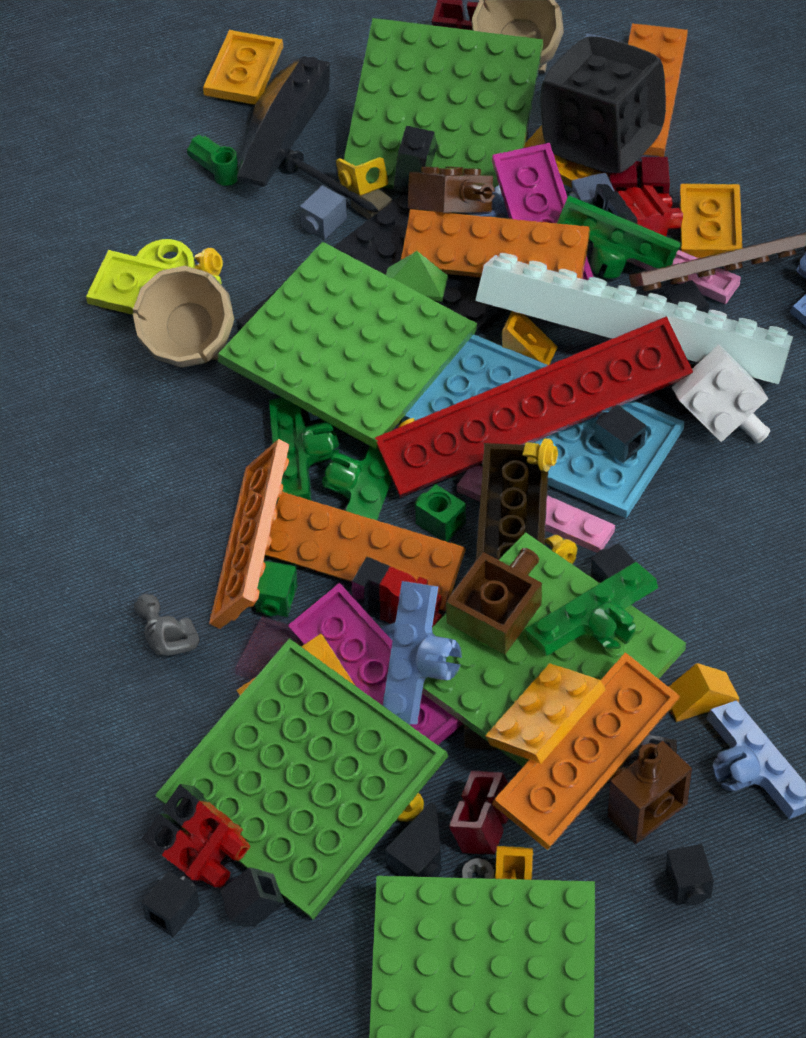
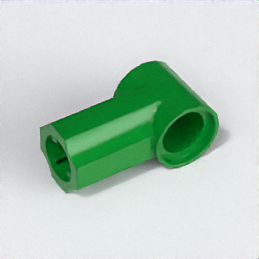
[187,135,239,186]

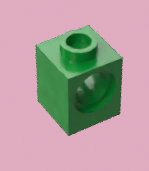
[415,484,466,542]
[255,561,298,617]

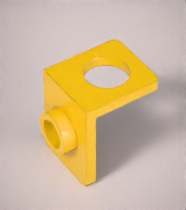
[336,157,388,196]

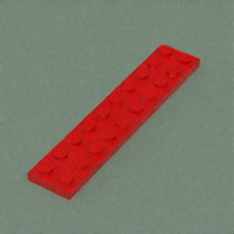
[375,316,693,498]

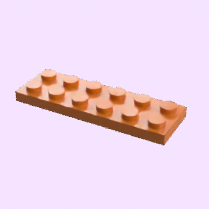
[628,23,688,157]
[401,209,590,279]
[209,439,289,629]
[265,492,466,611]
[492,652,680,850]

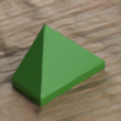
[386,251,448,302]

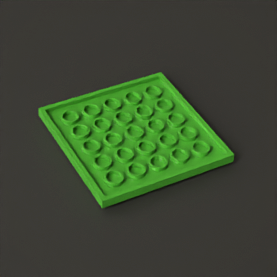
[344,18,543,189]
[218,242,477,449]
[422,533,686,767]
[155,638,448,920]
[369,876,595,1038]

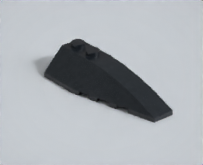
[237,56,330,187]

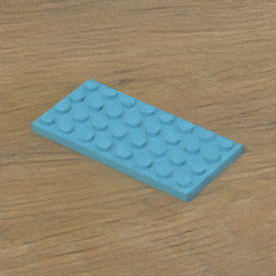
[401,335,684,518]

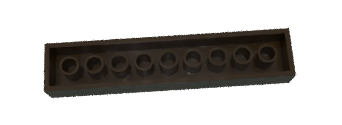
[464,443,549,750]

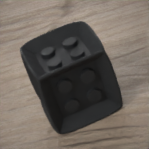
[540,36,666,173]

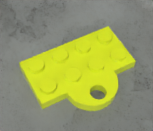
[86,239,222,315]

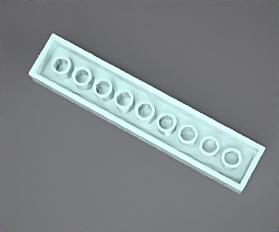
[475,253,793,384]

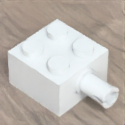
[672,344,770,443]

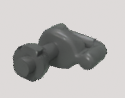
[134,594,200,656]

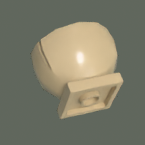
[471,0,564,74]
[133,266,234,367]

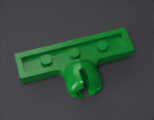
[557,195,681,279]
[269,397,339,501]
[322,445,392,520]
[525,562,658,656]

